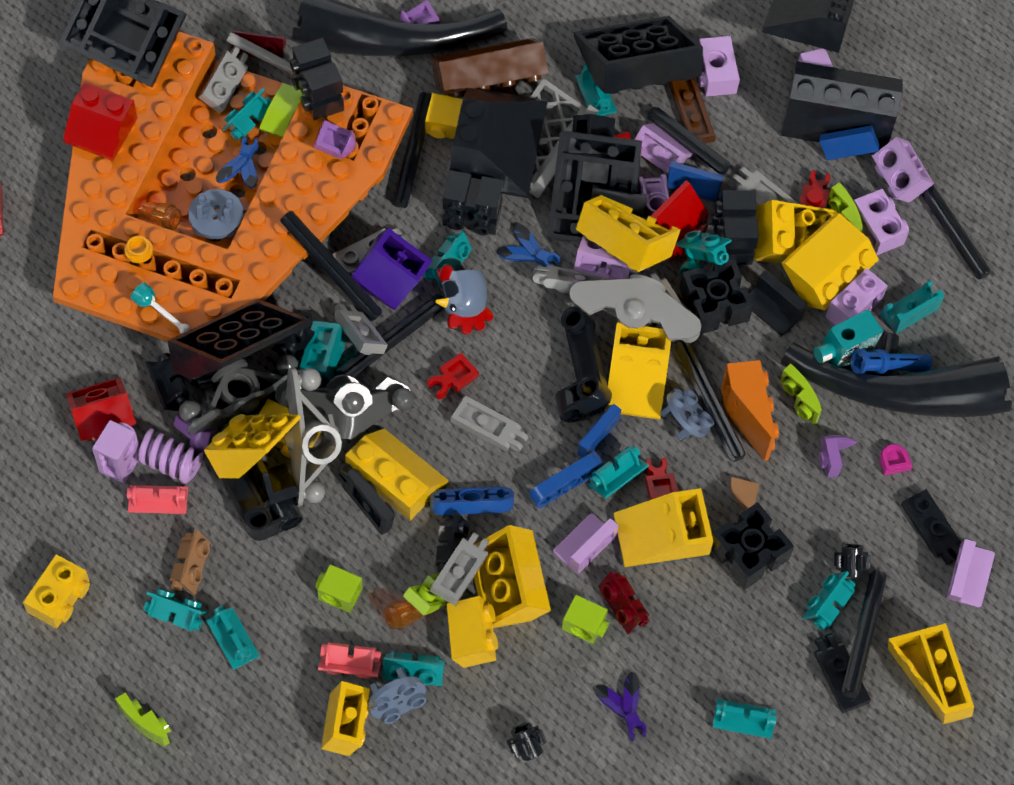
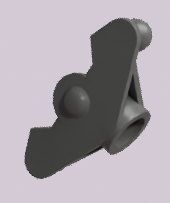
[179,354,305,435]
[275,375,414,439]

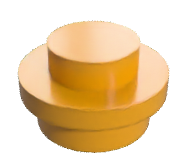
[124,236,153,263]

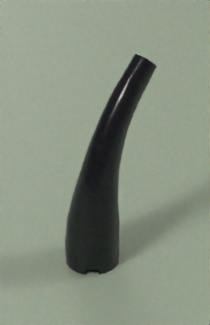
[292,0,507,56]
[781,342,1012,417]

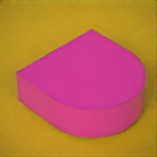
[879,444,913,476]

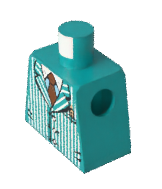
[813,309,883,368]

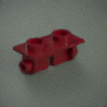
[231,29,287,59]
[598,571,650,635]

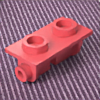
[127,485,188,514]
[318,642,381,679]

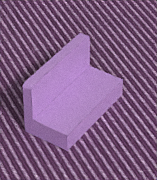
[635,123,694,174]
[553,513,619,575]
[946,539,995,608]

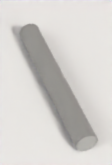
[226,32,293,75]

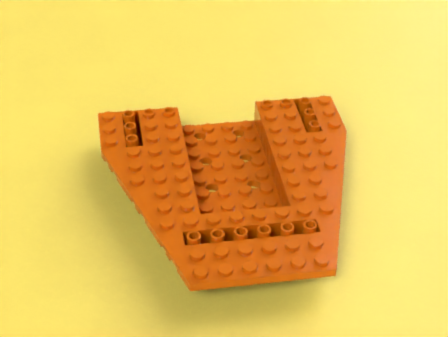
[53,31,413,341]

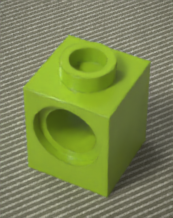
[315,564,363,613]
[562,595,610,644]

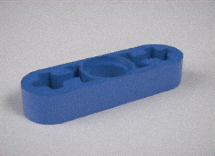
[529,452,605,508]
[430,487,514,515]

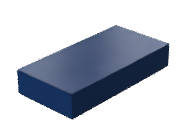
[819,125,879,161]
[667,161,724,202]
[577,404,621,458]

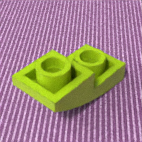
[259,83,303,138]
[828,182,863,232]
[780,363,822,425]
[403,573,449,616]
[115,692,171,746]

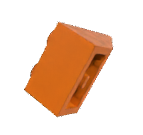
[721,360,779,461]

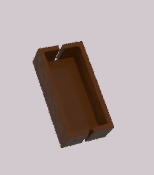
[431,38,548,97]

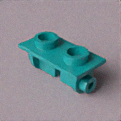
[575,64,617,116]
[222,88,272,140]
[423,231,472,289]
[675,231,732,265]
[588,445,649,499]
[802,571,855,630]
[143,588,209,632]
[206,606,260,670]
[383,651,445,686]
[712,699,777,739]

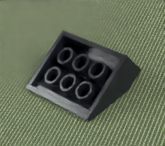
[762,0,855,53]
[574,16,703,94]
[781,61,903,150]
[167,299,312,379]

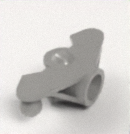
[570,274,701,343]
[284,368,342,507]

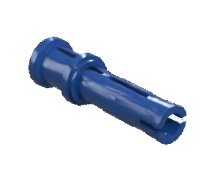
[851,348,932,374]

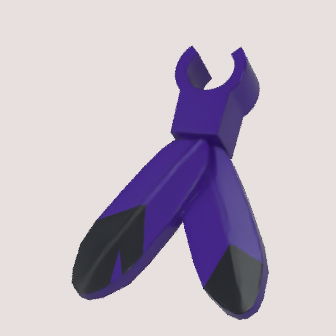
[595,672,647,741]

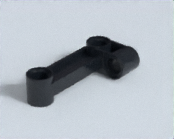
[555,306,612,423]
[209,439,303,541]

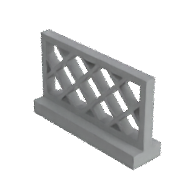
[529,78,599,198]

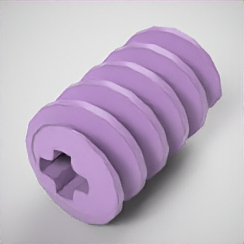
[138,428,203,484]

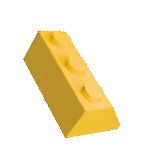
[781,213,879,310]
[345,428,448,521]
[474,525,551,628]

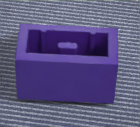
[351,228,433,310]

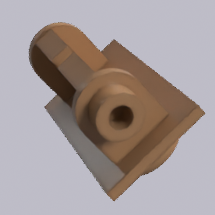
[169,529,210,595]

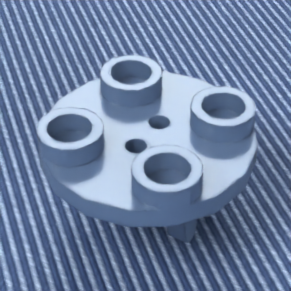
[189,189,244,239]
[660,389,714,441]
[368,668,427,724]

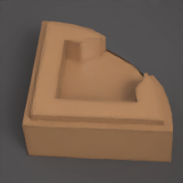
[730,477,759,510]

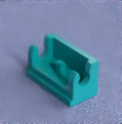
[879,280,945,334]
[299,321,347,386]

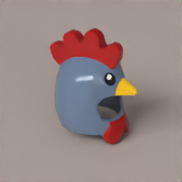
[435,265,494,335]

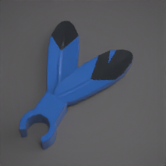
[216,137,259,189]
[497,224,560,267]

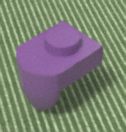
[400,0,442,24]
[313,120,356,159]
[174,414,216,457]
[818,435,857,478]

